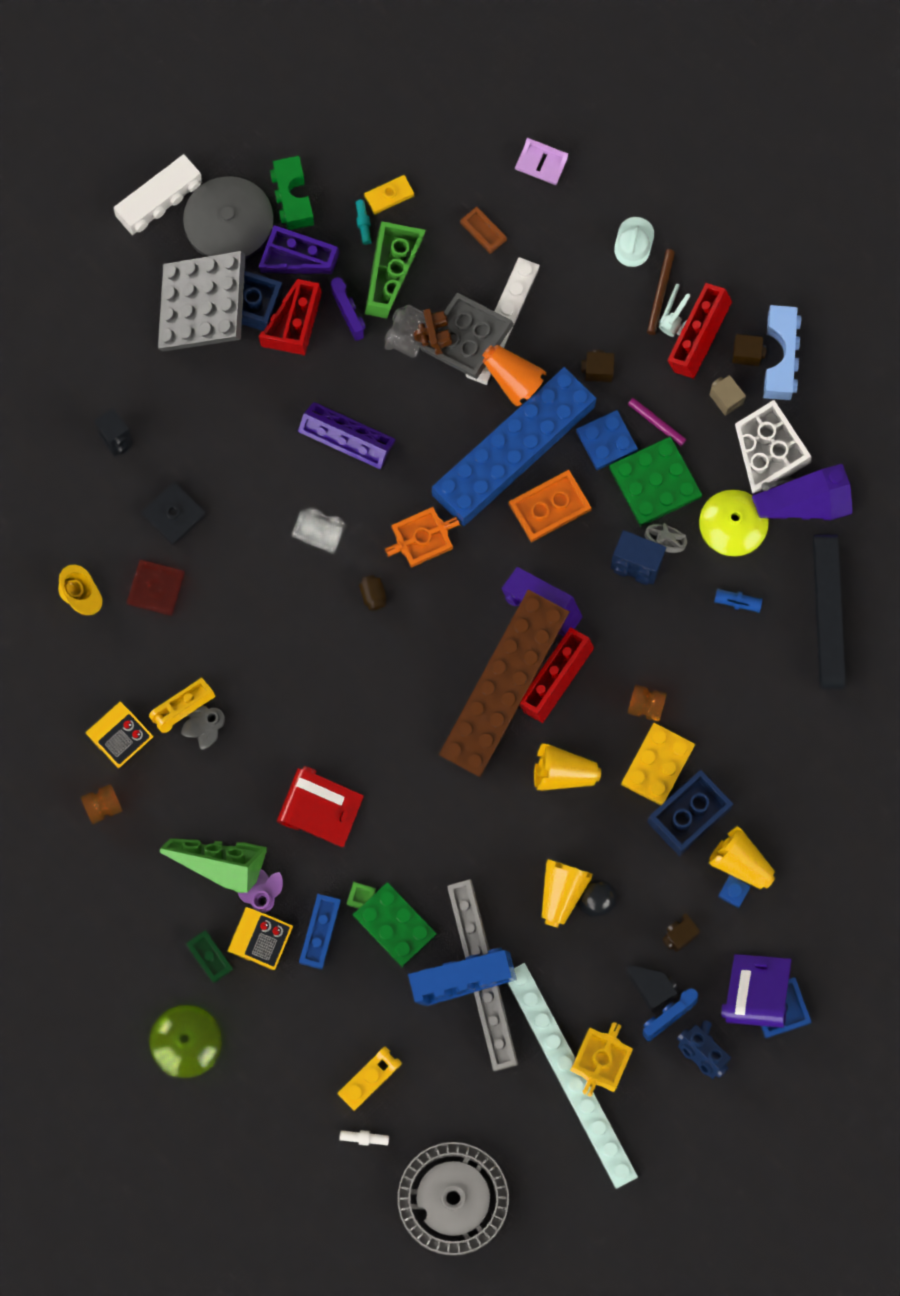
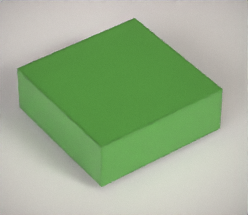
[347,882,376,909]

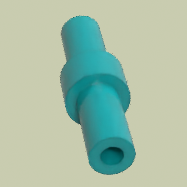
[355,200,372,245]

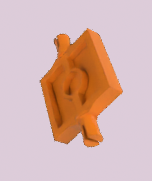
[384,507,460,568]

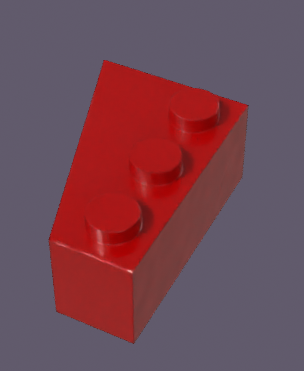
[258,279,322,356]

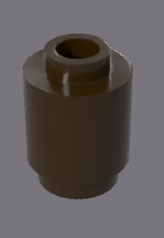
[359,575,387,611]

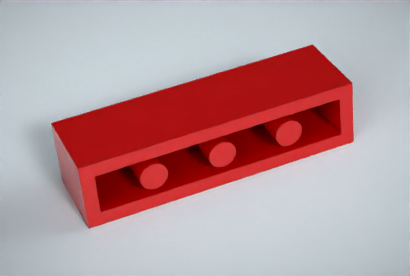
[667,283,732,379]
[520,627,594,724]

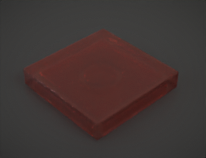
[127,560,185,616]

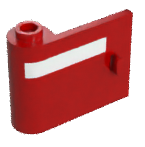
[277,766,364,848]

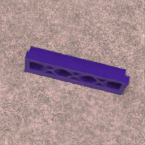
[298,402,396,469]

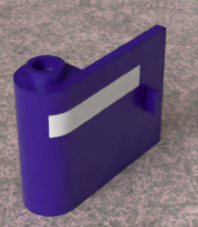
[721,954,792,1028]

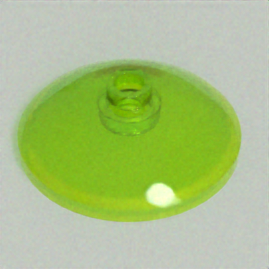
[149,1005,222,1078]

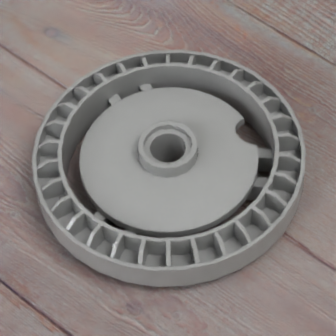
[398,1142,509,1256]

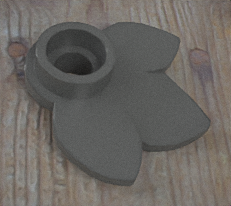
[181,705,225,750]

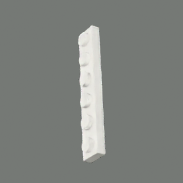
[466,257,540,385]

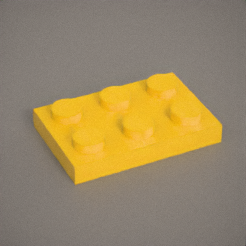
[621,723,695,806]

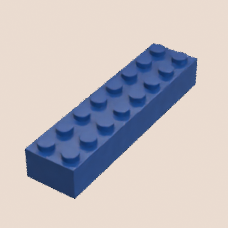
[432,367,596,527]

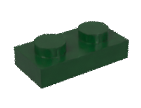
[186,930,233,984]

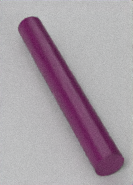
[628,398,687,446]

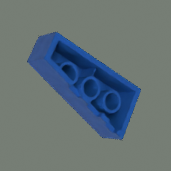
[408,948,517,1006]

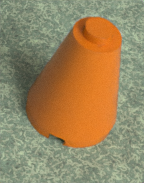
[482,345,546,407]

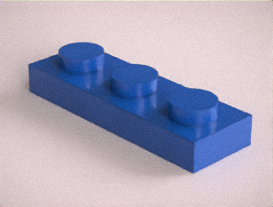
[299,894,341,970]

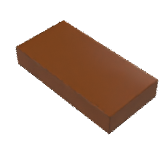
[460,206,507,254]

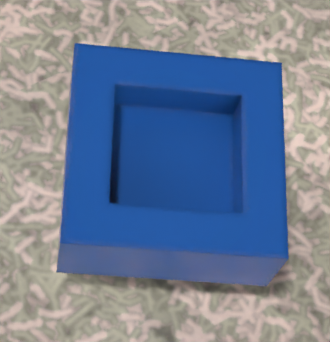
[718,875,751,908]

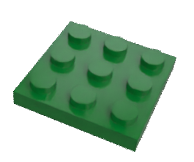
[609,436,702,527]

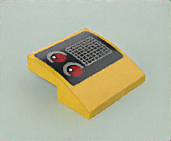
[85,701,153,768]
[228,907,293,970]

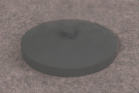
[183,176,274,260]

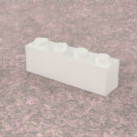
[113,154,202,235]

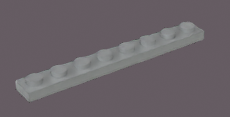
[447,879,518,1071]

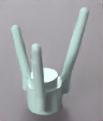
[659,284,690,337]

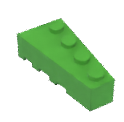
[365,222,426,319]

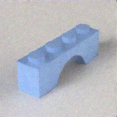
[763,305,801,400]

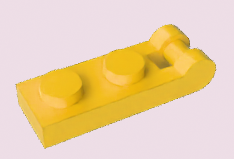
[149,678,216,733]
[337,1046,402,1111]

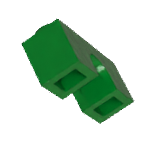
[270,156,314,230]

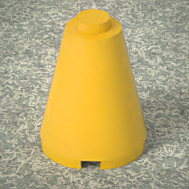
[534,743,601,791]
[708,826,775,889]
[541,859,593,928]

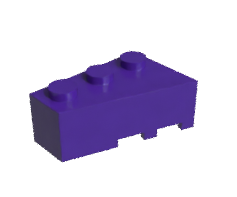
[259,225,340,274]
[501,567,583,636]

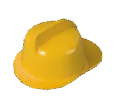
[58,564,102,615]

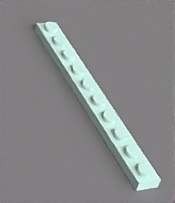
[508,963,638,1189]

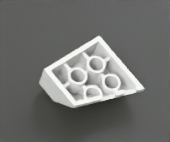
[735,400,811,493]

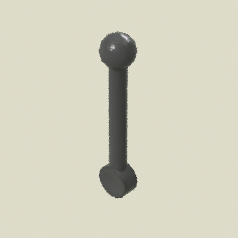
[761,477,795,491]

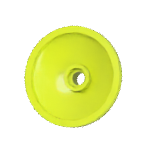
[699,490,768,557]

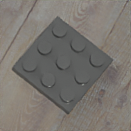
[420,293,514,379]

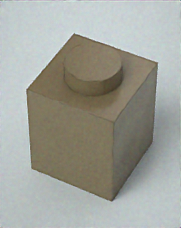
[709,375,746,416]

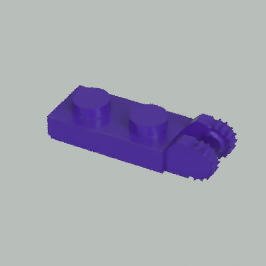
[331,277,366,341]

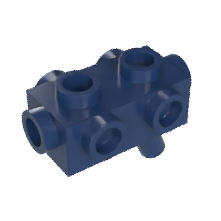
[677,1021,731,1079]

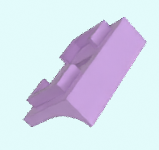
[515,138,568,185]

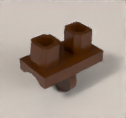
[413,308,453,355]

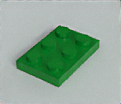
[353,882,437,967]

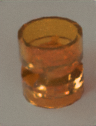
[627,684,667,722]
[80,784,123,825]

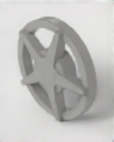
[644,523,687,553]

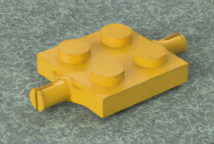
[570,1022,633,1096]

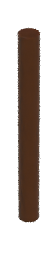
[647,249,675,335]

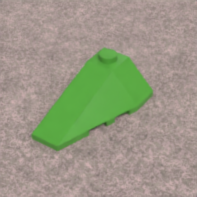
[160,839,267,893]

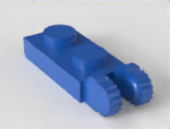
[643,988,698,1042]

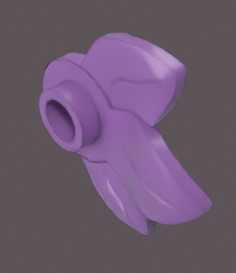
[238,869,283,913]

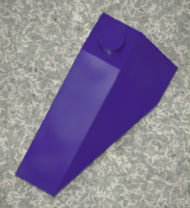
[752,464,853,521]

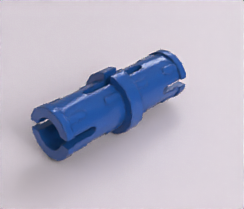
[714,588,763,613]

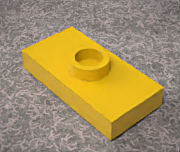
[364,175,414,215]

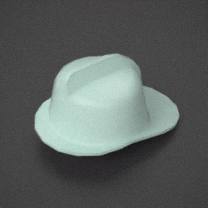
[614,217,654,267]

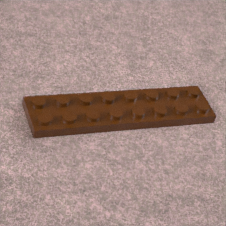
[439,589,570,777]

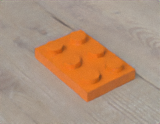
[509,470,592,542]

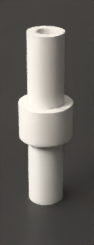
[340,1130,389,1146]

